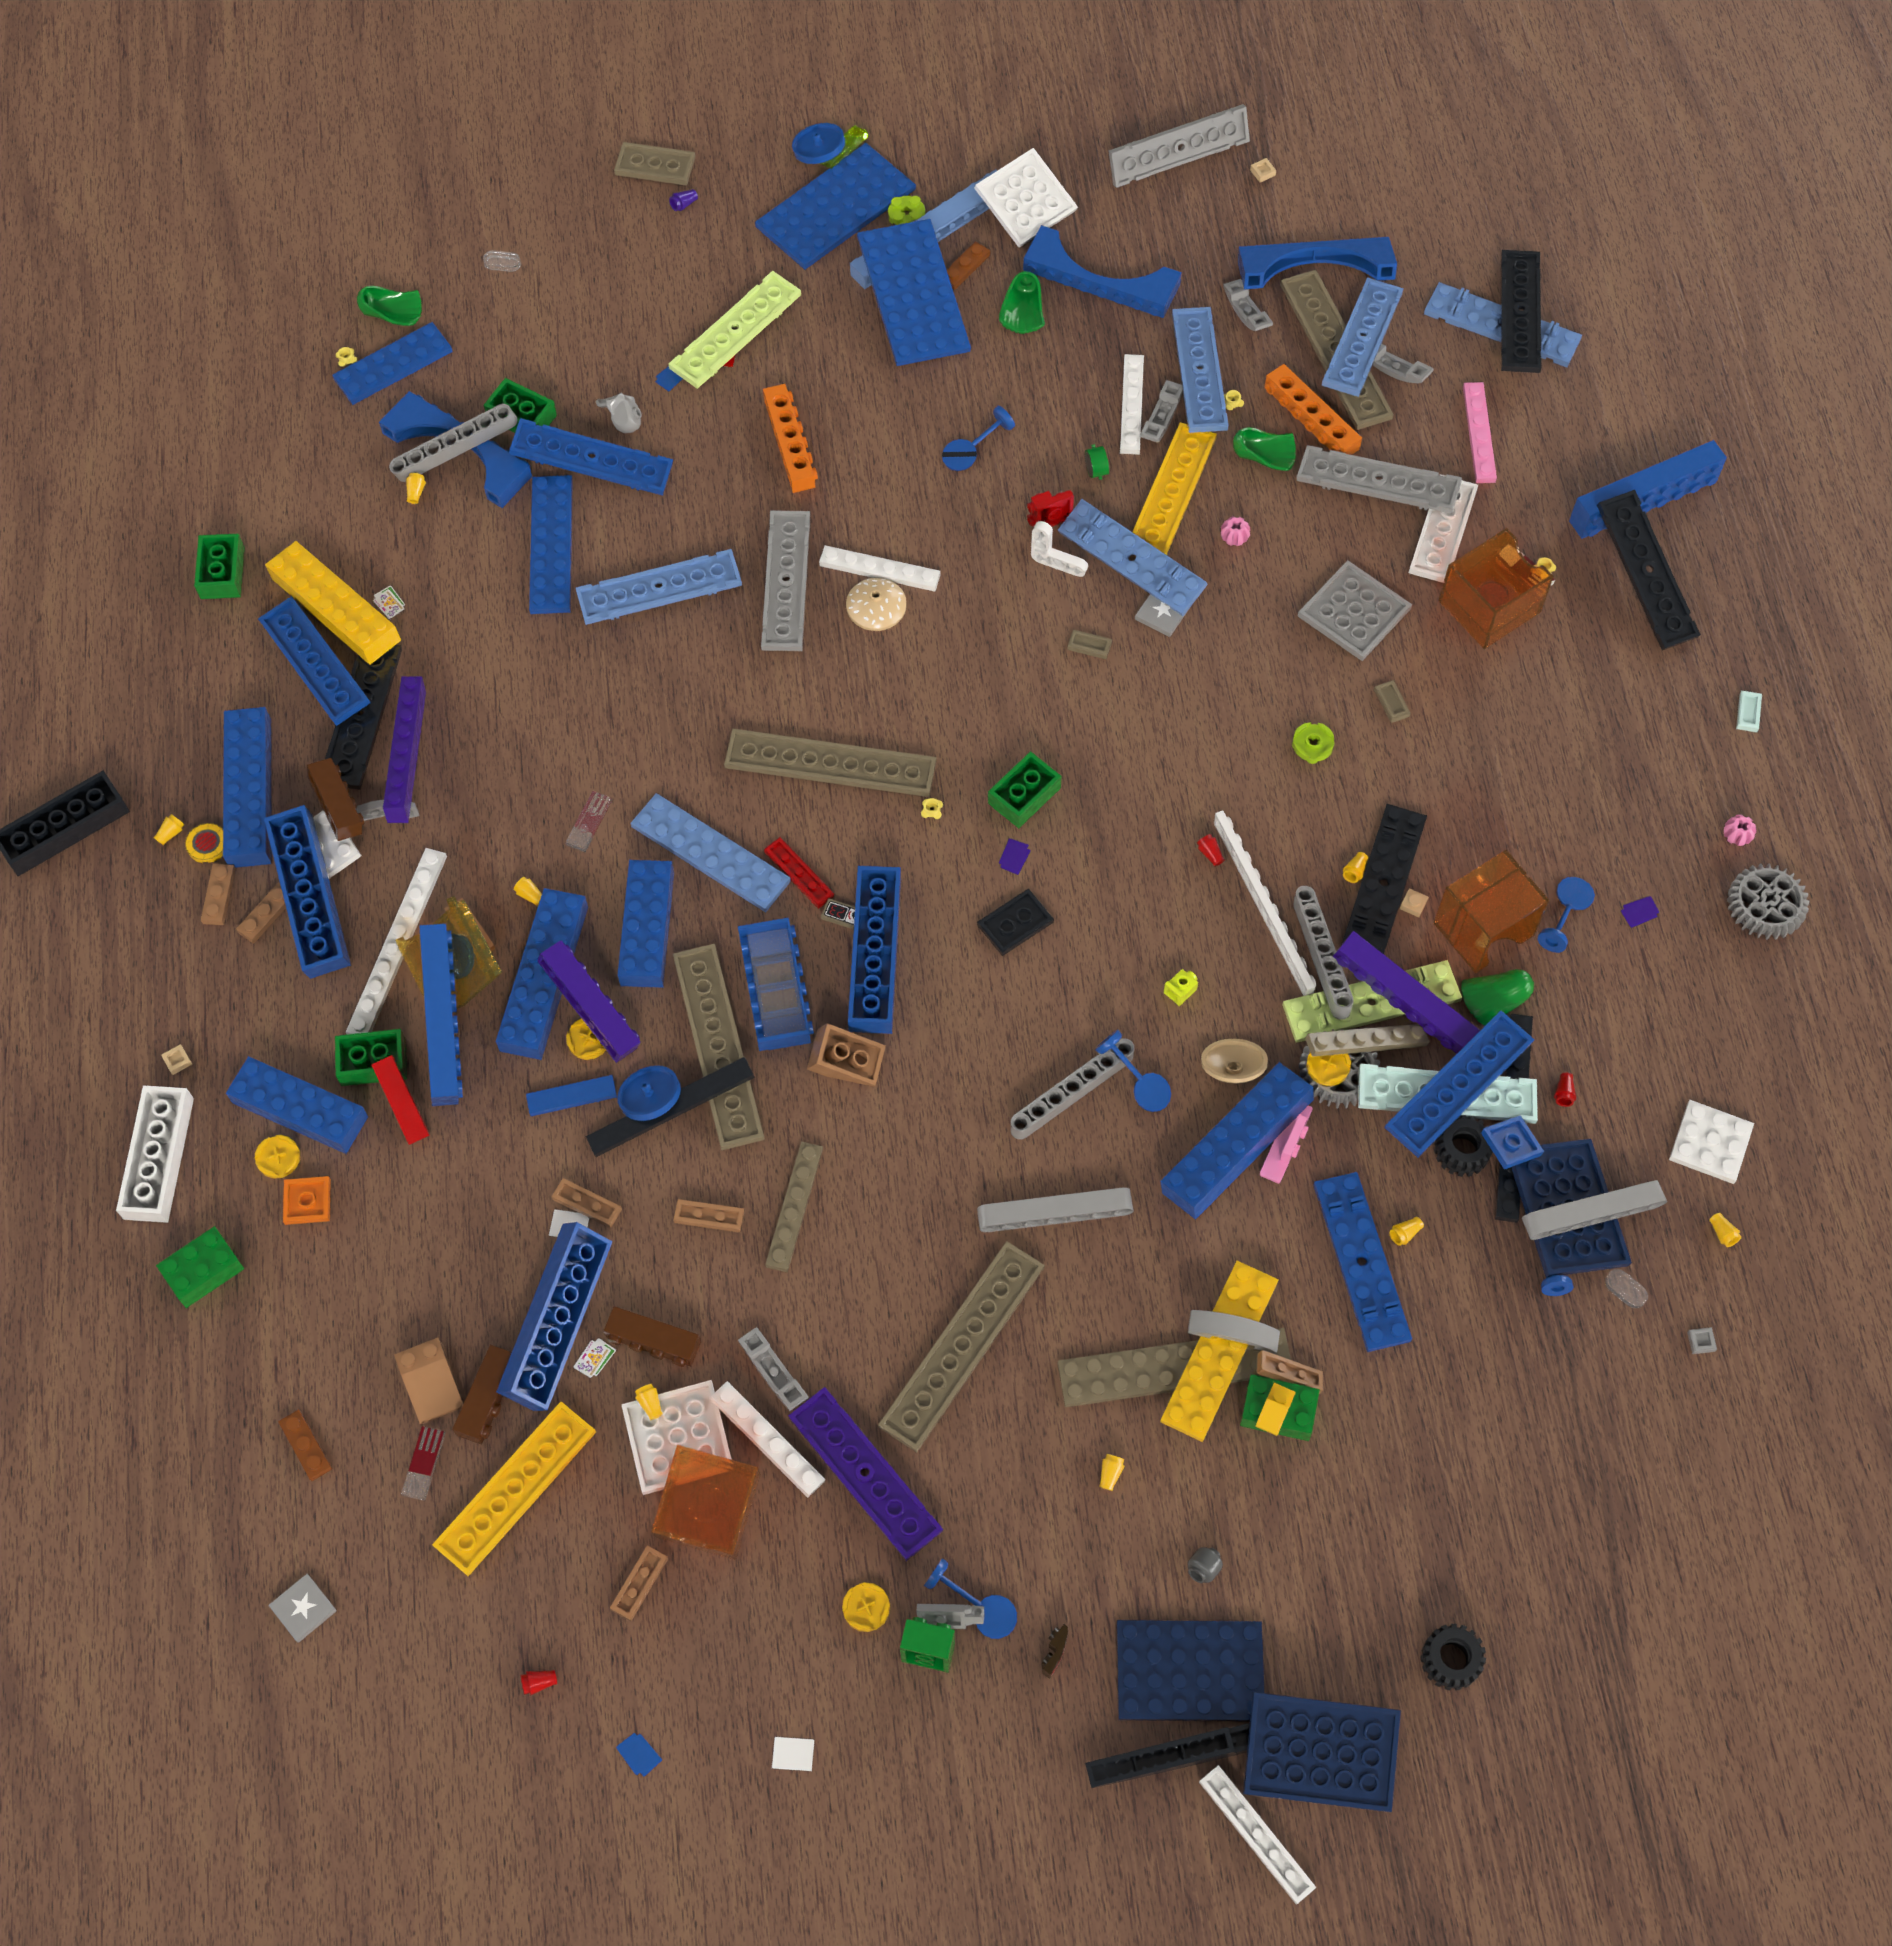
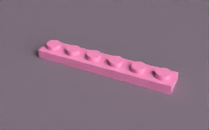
[1463,382,1497,483]

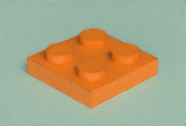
[283,1176,331,1225]

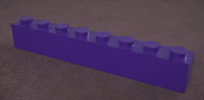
[383,676,426,823]
[1333,931,1481,1054]

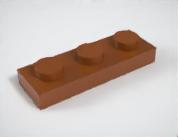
[946,241,990,290]
[278,1409,332,1481]

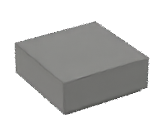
[1687,1327,1717,1354]

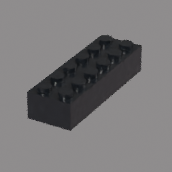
[0,770,130,876]

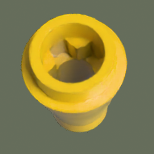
[406,473,426,504]
[153,814,184,846]
[1343,852,1368,883]
[513,877,542,907]
[1709,1213,1741,1247]
[1389,1217,1424,1246]
[635,1384,663,1421]
[1099,1454,1125,1491]

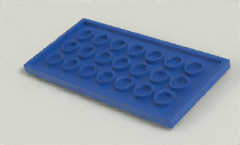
[755,143,916,270]
[857,219,971,366]

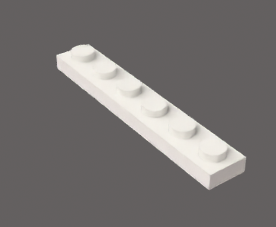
[1120,354,1144,455]
[819,545,940,591]
[710,1381,825,1498]
[1199,1765,1316,1905]

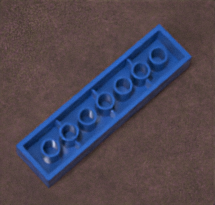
[1569,440,1727,539]
[223,707,272,868]
[264,805,351,979]
[848,866,901,1034]
[496,888,588,1060]
[419,924,463,1106]
[1160,1062,1314,1220]
[496,1222,612,1411]

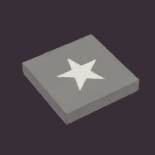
[1135,594,1190,637]
[269,1574,337,1643]

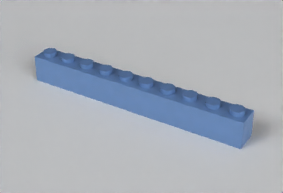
[850,169,997,289]

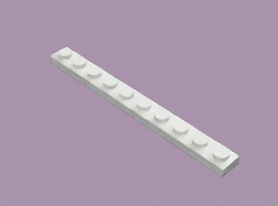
[1214,811,1316,996]
[346,848,447,1035]

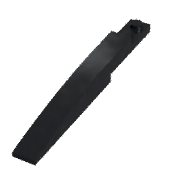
[1085,1723,1250,1788]

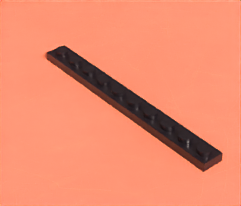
[1495,1013,1533,1223]

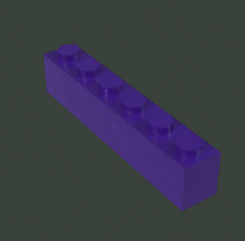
[537,940,641,1063]

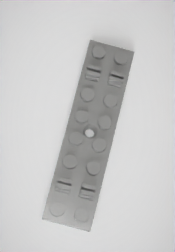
[1109,104,1250,188]
[1297,445,1462,514]
[761,510,810,651]

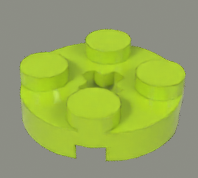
[888,196,925,225]
[1292,722,1334,764]

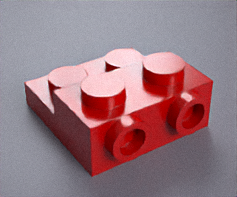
[1027,490,1074,527]

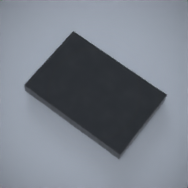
[977,888,1054,956]

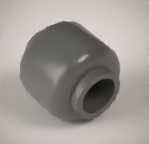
[1187,1547,1223,1583]

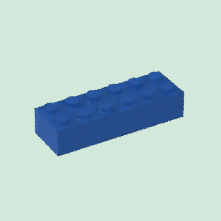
[618,860,674,988]
[226,1056,368,1154]

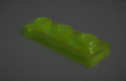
[819,125,869,169]

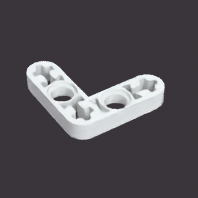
[1031,521,1088,577]

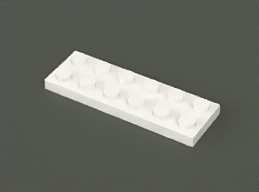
[1409,474,1478,584]

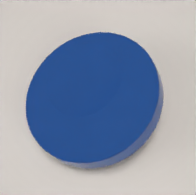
[792,123,846,164]
[617,1066,681,1121]

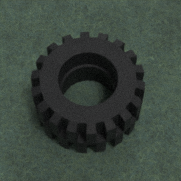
[1434,1115,1493,1177]
[1421,1624,1486,1691]

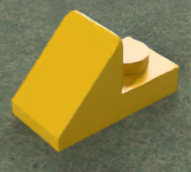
[1255,1383,1296,1436]

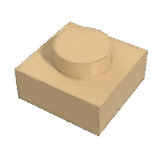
[1250,158,1276,182]
[1400,888,1429,917]
[161,1044,192,1075]

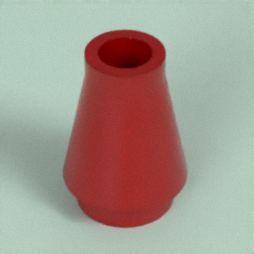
[1197,834,1225,867]
[1554,1073,1576,1107]
[520,1670,557,1696]

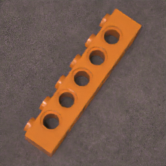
[1265,364,1362,455]
[763,384,818,493]

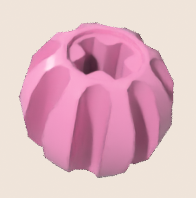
[1221,517,1250,546]
[1724,815,1756,846]

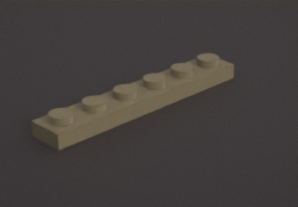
[1305,1024,1430,1057]
[765,1141,823,1273]

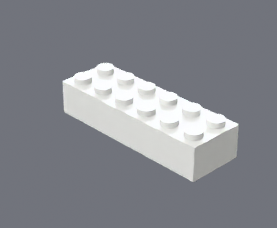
[116,1086,194,1223]

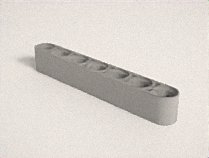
[389,404,518,482]
[1293,886,1354,1020]
[1010,1038,1134,1139]
[1522,1180,1667,1240]
[977,1188,1134,1232]

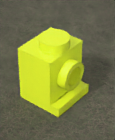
[1164,969,1198,1006]

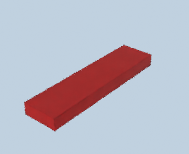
[764,837,835,909]
[372,1055,430,1145]

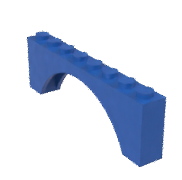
[1023,225,1182,318]
[1238,237,1397,289]
[379,391,532,508]

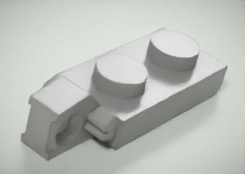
[916,1604,985,1629]

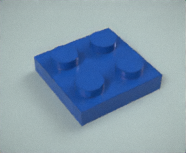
[1481,1115,1544,1169]

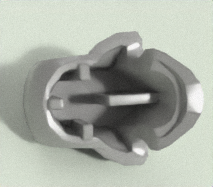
[595,392,642,433]

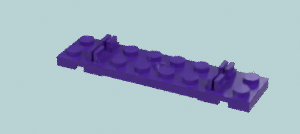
[788,1387,943,1561]

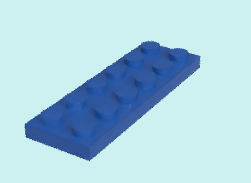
[332,322,453,405]

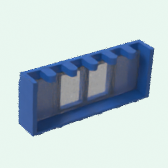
[738,918,814,1051]

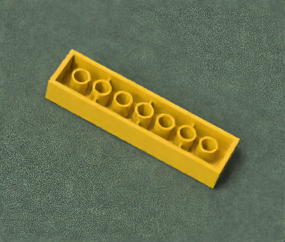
[265,541,401,665]

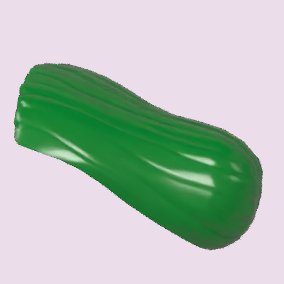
[999,271,1045,334]
[357,286,422,326]
[1233,427,1296,471]
[1461,969,1535,1026]

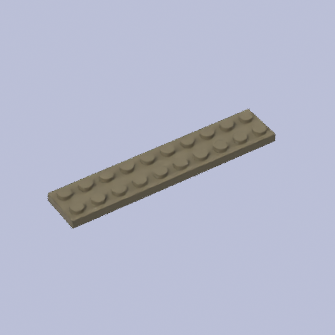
[1280,270,1393,430]
[724,729,936,797]
[673,944,765,1150]
[878,1241,1045,1453]
[1057,1328,1291,1407]

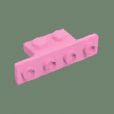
[1260,1106,1313,1184]

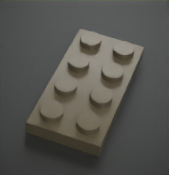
[614,142,695,186]

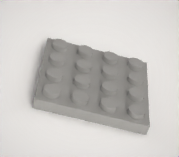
[1298,560,1412,661]

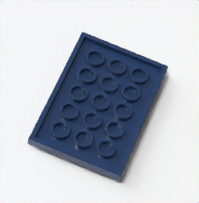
[1511,1139,1632,1278]
[1117,1620,1264,1722]
[1243,1692,1401,1812]

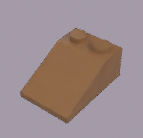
[807,1023,886,1087]
[394,1338,463,1424]

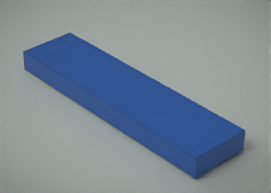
[526,1075,617,1116]

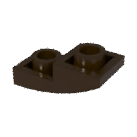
[1041,1624,1068,1679]

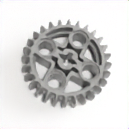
[1727,863,1810,940]
[1299,1029,1380,1108]

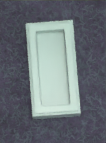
[1736,690,1762,732]

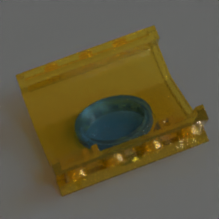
[395,896,502,1009]

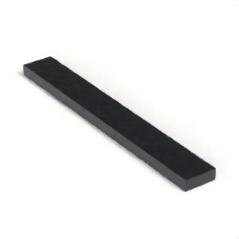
[586,1057,755,1157]

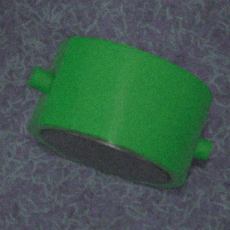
[1085,444,1109,480]

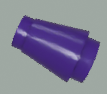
[669,189,698,211]

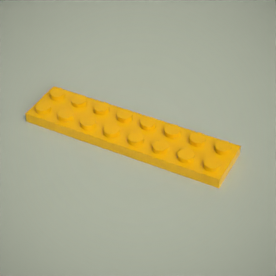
[1133,422,1217,555]
[1160,1260,1279,1442]
[432,1402,596,1576]

